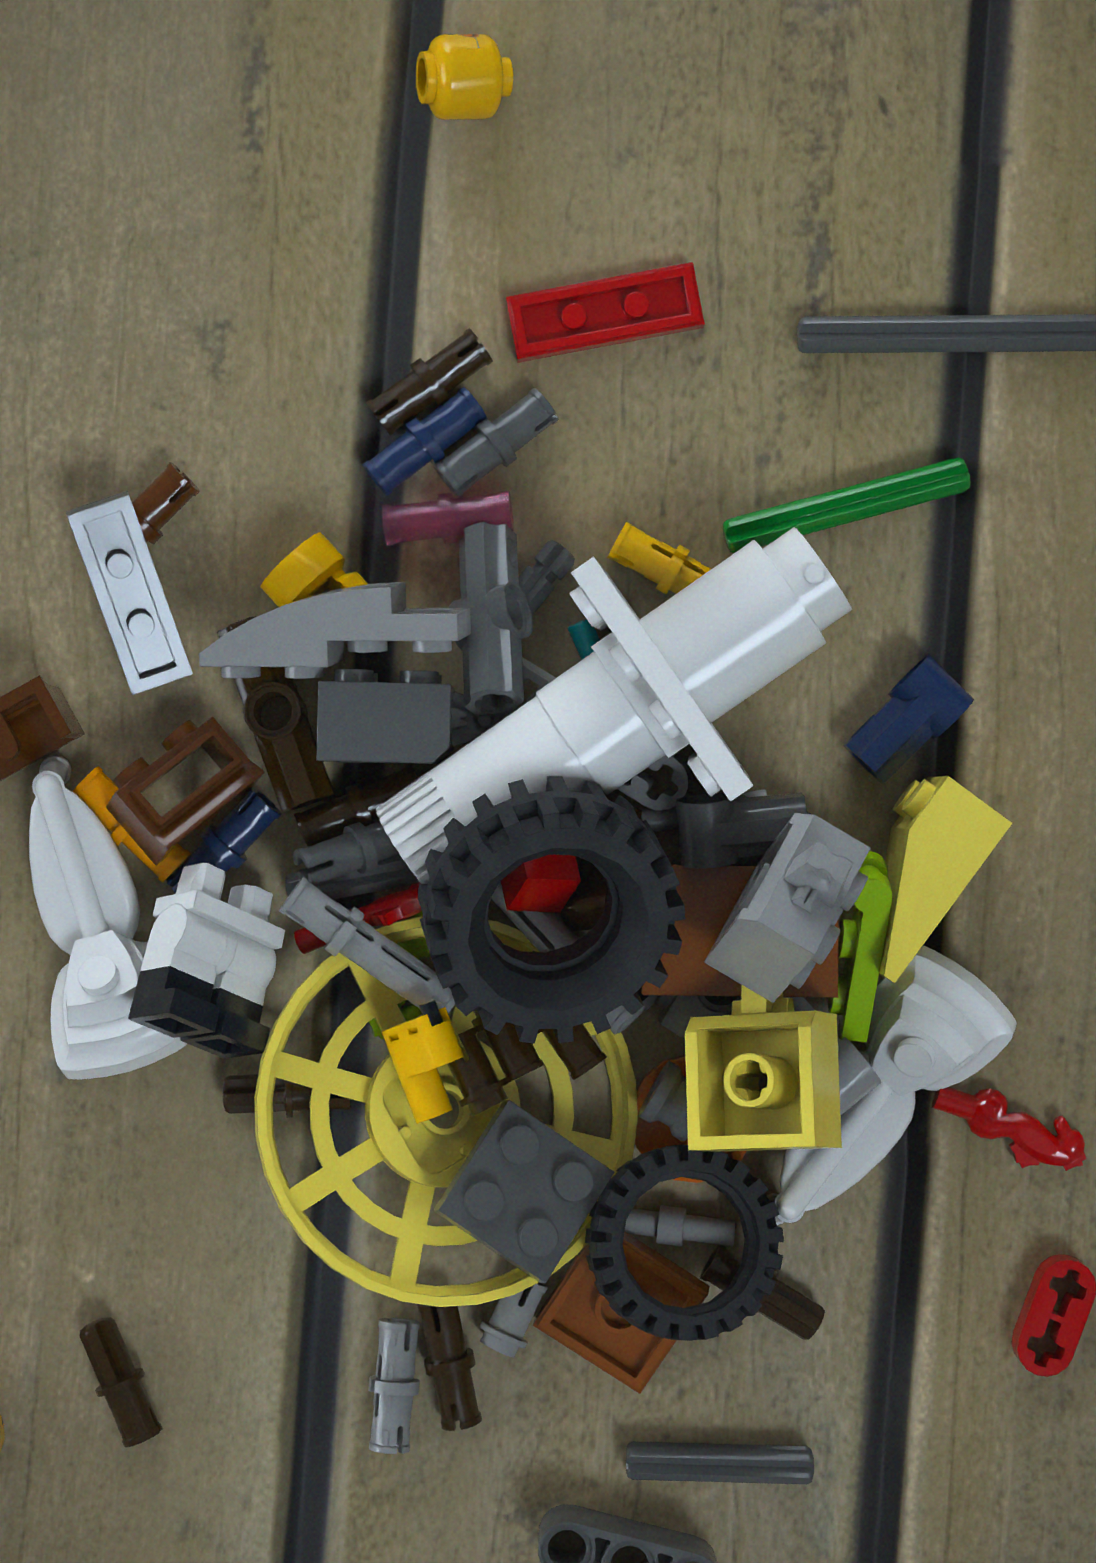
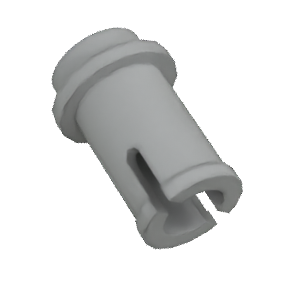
[480,1282,548,1358]

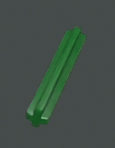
[723,457,970,553]

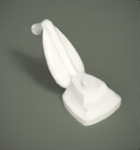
[29,755,187,1079]
[766,946,1017,1225]

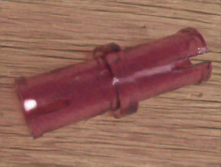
[382,490,514,545]

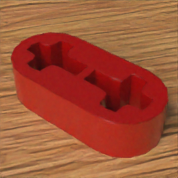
[1011,1254,1096,1377]

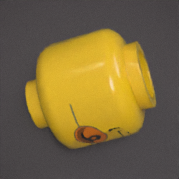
[416,34,513,120]

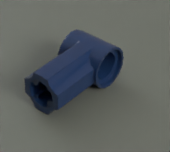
[844,654,974,784]

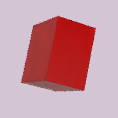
[501,855,581,913]

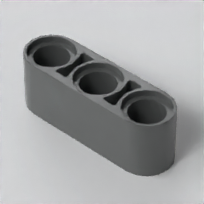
[538,1504,718,1563]

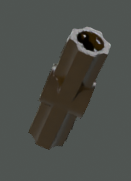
[217,616,335,813]

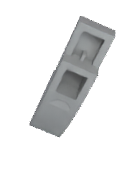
[199,582,471,679]

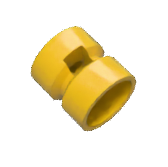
[260,532,368,607]

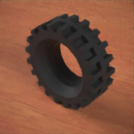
[418,776,685,1044]

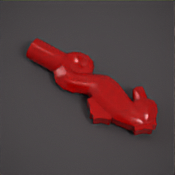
[294,882,422,954]
[932,1087,1086,1171]

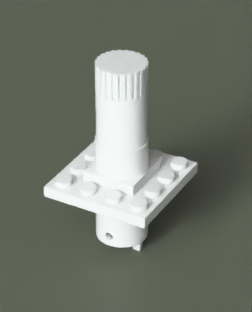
[376,527,852,884]

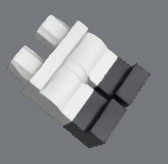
[128,863,285,1059]

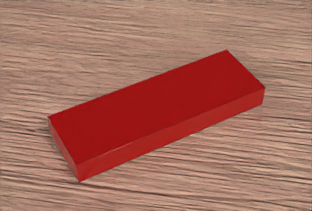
[506,262,705,363]

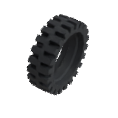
[585,1145,784,1341]

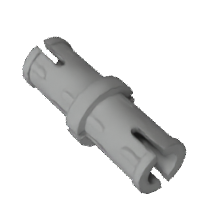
[368,1318,420,1454]

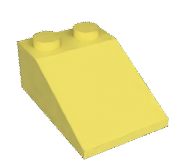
[879,776,1012,983]

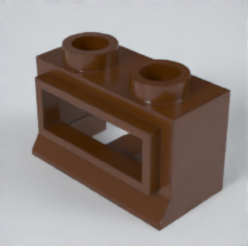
[0,675,85,781]
[106,717,265,866]

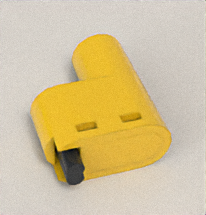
[381,1000,464,1124]

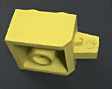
[685,985,842,1152]

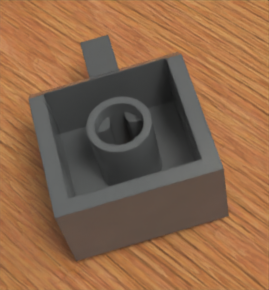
[316,669,502,765]

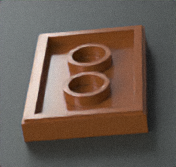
[641,864,839,998]

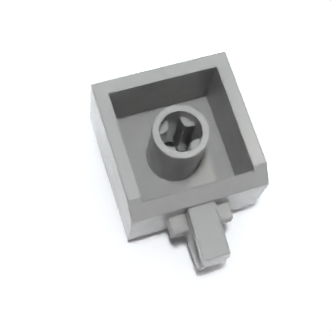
[704,813,871,1003]

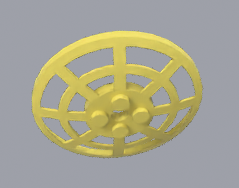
[254,916,638,1307]

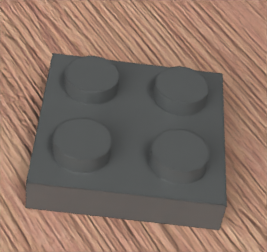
[433,1100,614,1283]

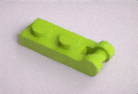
[828,851,892,1042]

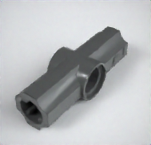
[449,522,533,718]

